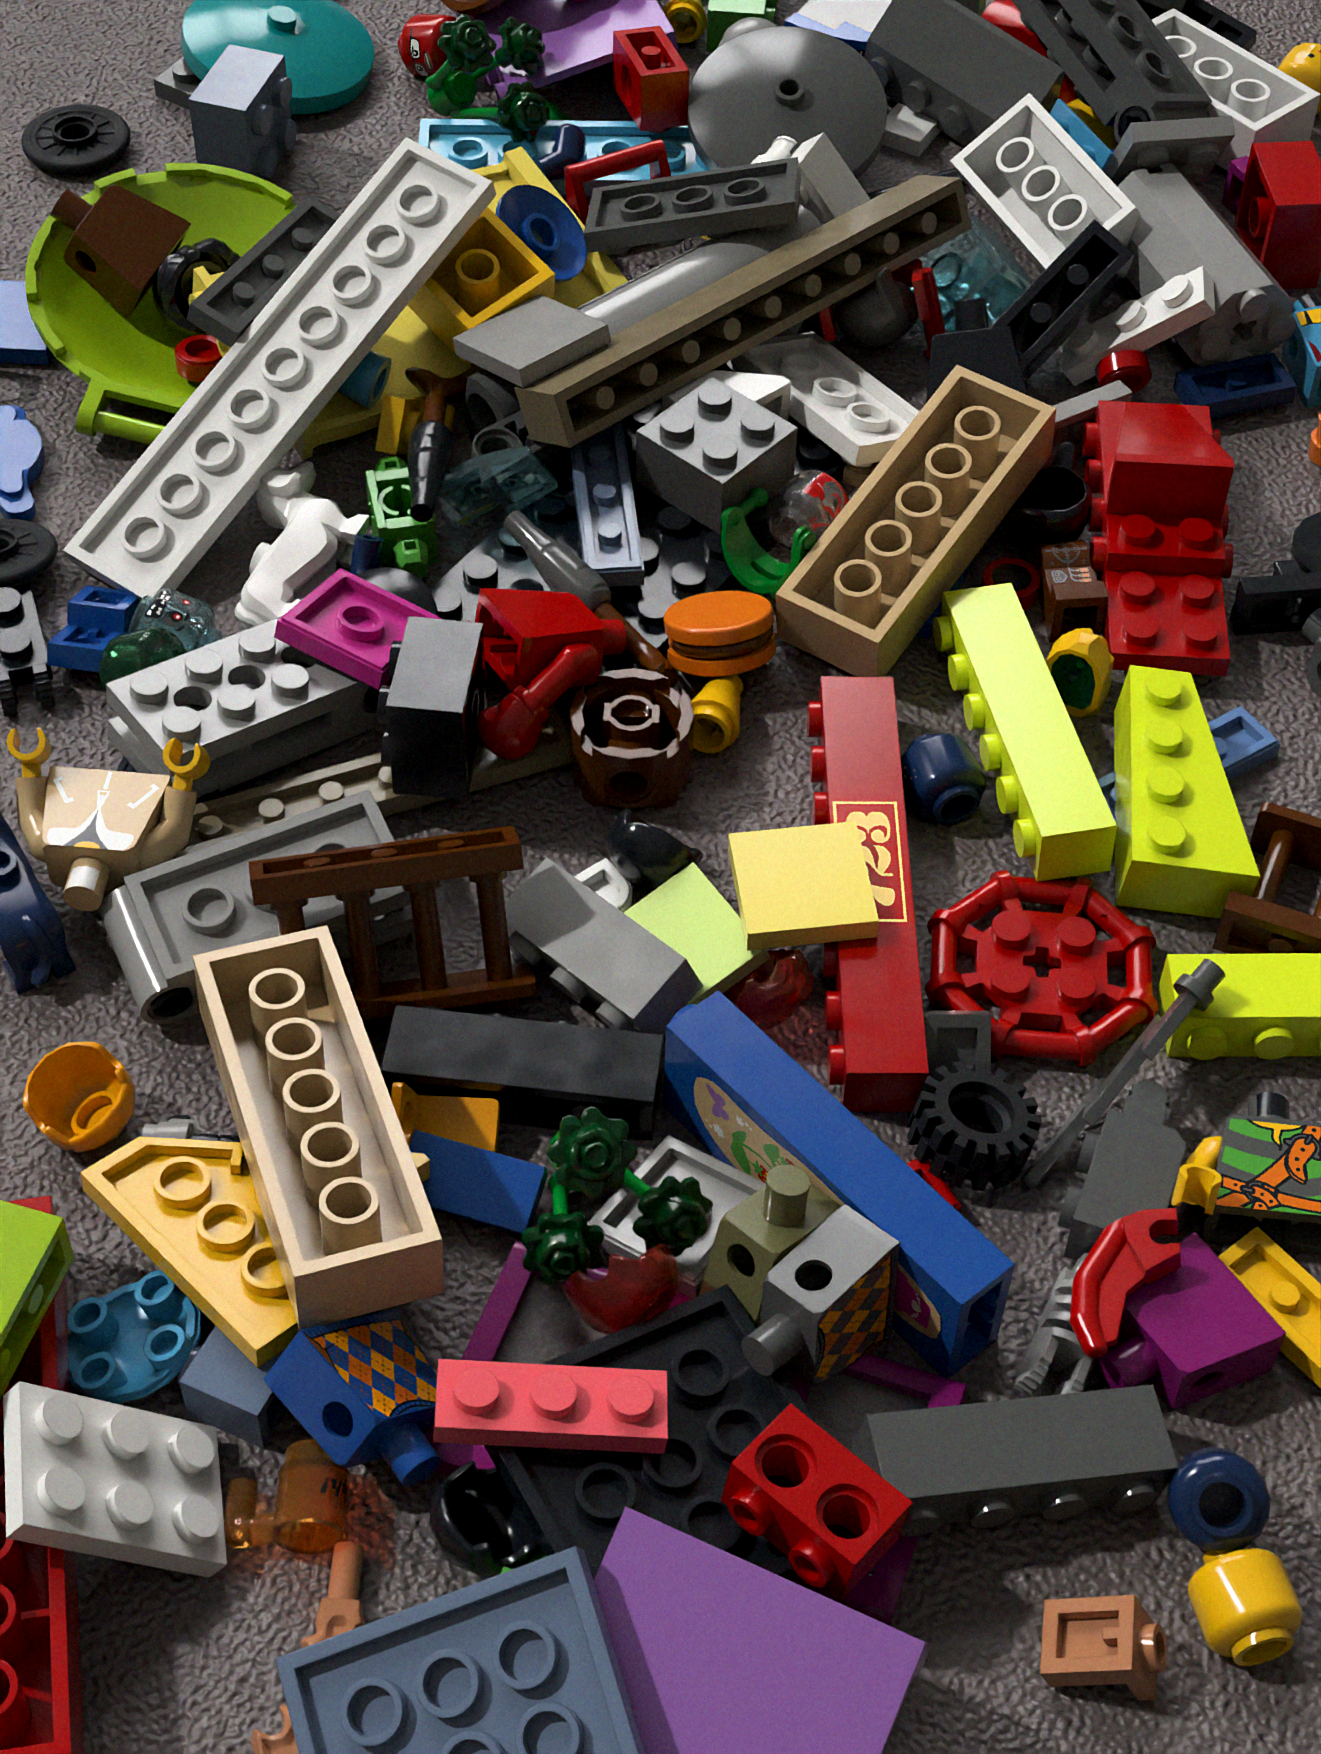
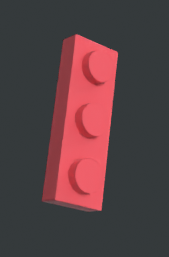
[433,1359,668,1454]

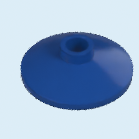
[496,185,587,283]

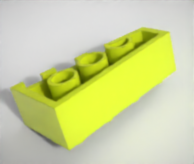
[1114,665,1261,919]

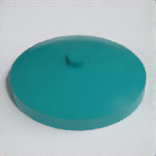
[181,0,374,114]

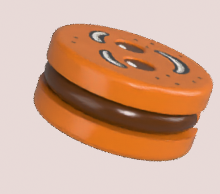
[663,591,776,677]

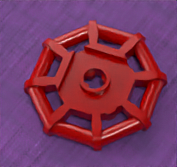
[924,870,1158,1067]

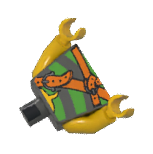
[1171,1092,1321,1255]

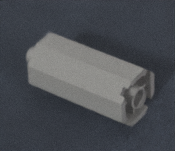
[1117,162,1296,367]

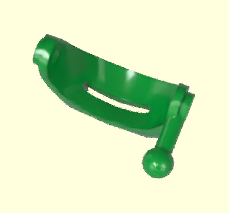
[721,487,816,599]

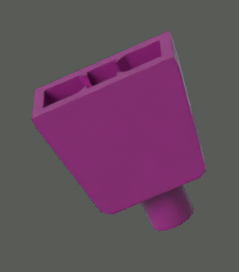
[1097,1232,1286,1409]

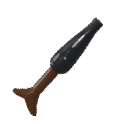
[405,367,467,522]

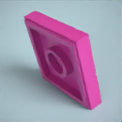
[274,568,442,690]

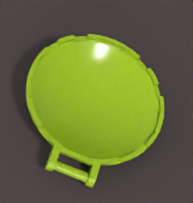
[25,163,297,445]

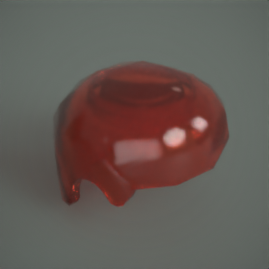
[562,1243,682,1335]

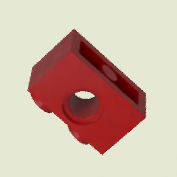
[613,26,689,133]

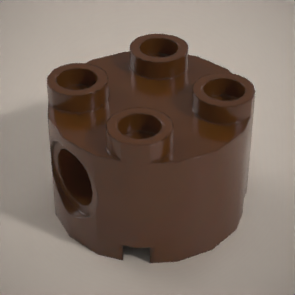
[570,668,694,809]

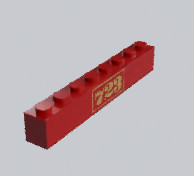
[807,676,929,1112]

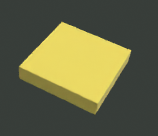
[728,821,879,951]

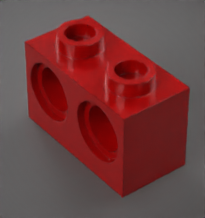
[721,1403,913,1601]

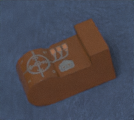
[1034,540,1109,642]

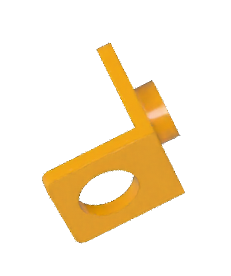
[391,1082,501,1153]

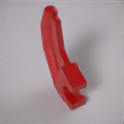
[1069,1208,1181,1358]

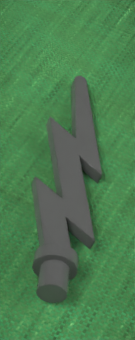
[1021,959,1226,1189]

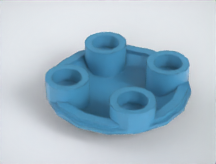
[67,1270,202,1404]

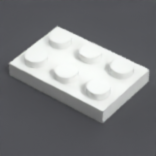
[3,1381,227,1578]

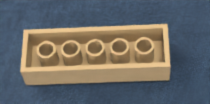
[776,365,1056,677]
[192,925,444,1330]

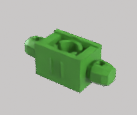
[365,455,438,579]

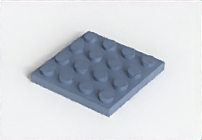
[275,1546,646,1754]

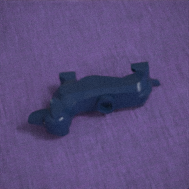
[0,777,76,995]

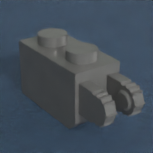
[1057,1080,1186,1261]

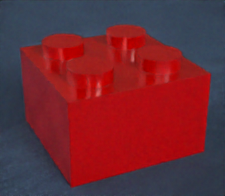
[1233,141,1321,289]

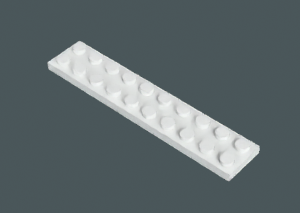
[63,137,497,609]

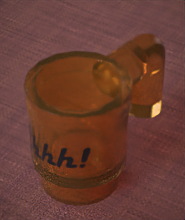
[224,1439,350,1555]

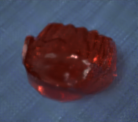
[723,948,814,1030]

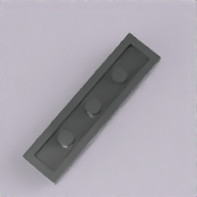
[187,195,341,348]

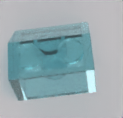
[909,210,1033,333]

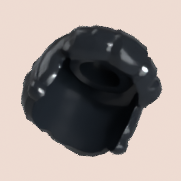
[152,238,241,335]

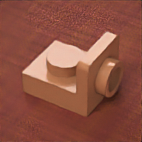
[1040,1595,1168,1701]

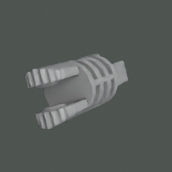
[1014,1253,1096,1396]

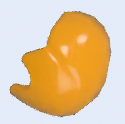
[22,1042,135,1152]

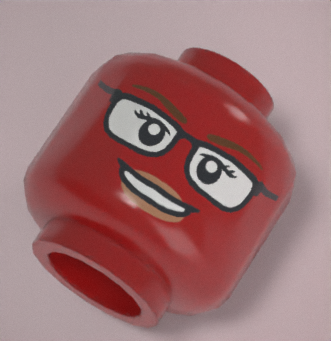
[398,13,462,77]

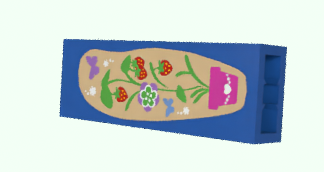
[663,990,1015,1379]

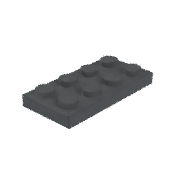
[584,157,801,254]

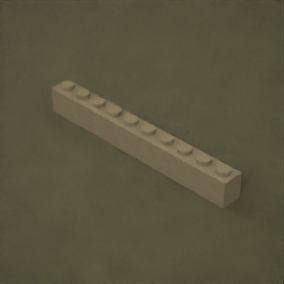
[514,175,972,448]

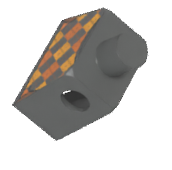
[741,1204,900,1385]

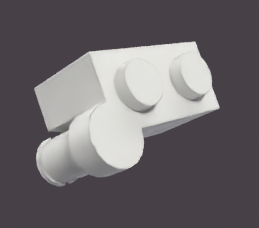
[751,132,871,225]

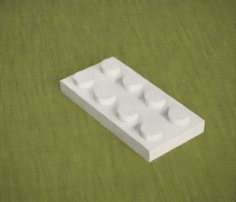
[725,331,920,467]

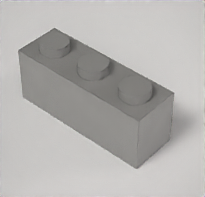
[505,857,703,1035]

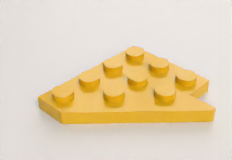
[80,1136,430,1368]

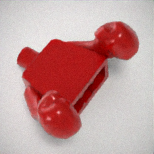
[467,588,626,760]

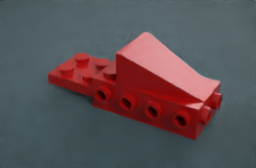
[1082,400,1234,676]

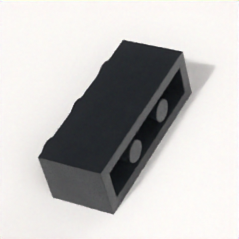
[990,219,1134,381]

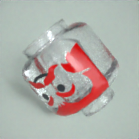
[766,469,849,550]

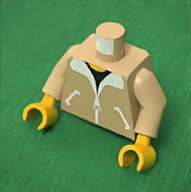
[6,727,210,911]

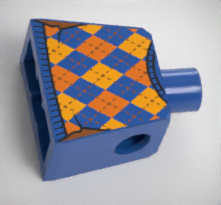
[263,1309,440,1486]

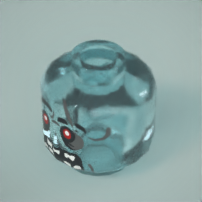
[129,588,223,665]

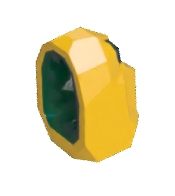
[1046,628,1114,718]

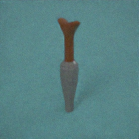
[503,510,678,688]

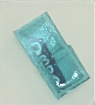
[435,446,559,529]

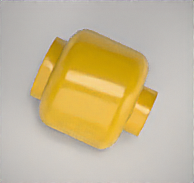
[1188,1547,1303,1666]

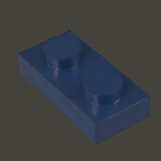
[1173,353,1297,419]

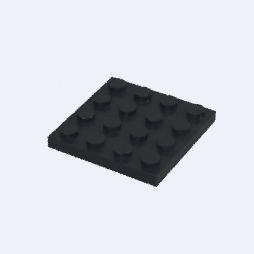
[484,1284,856,1581]

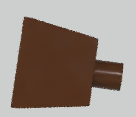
[50,185,191,318]

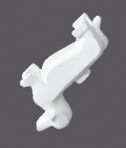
[234,461,369,630]

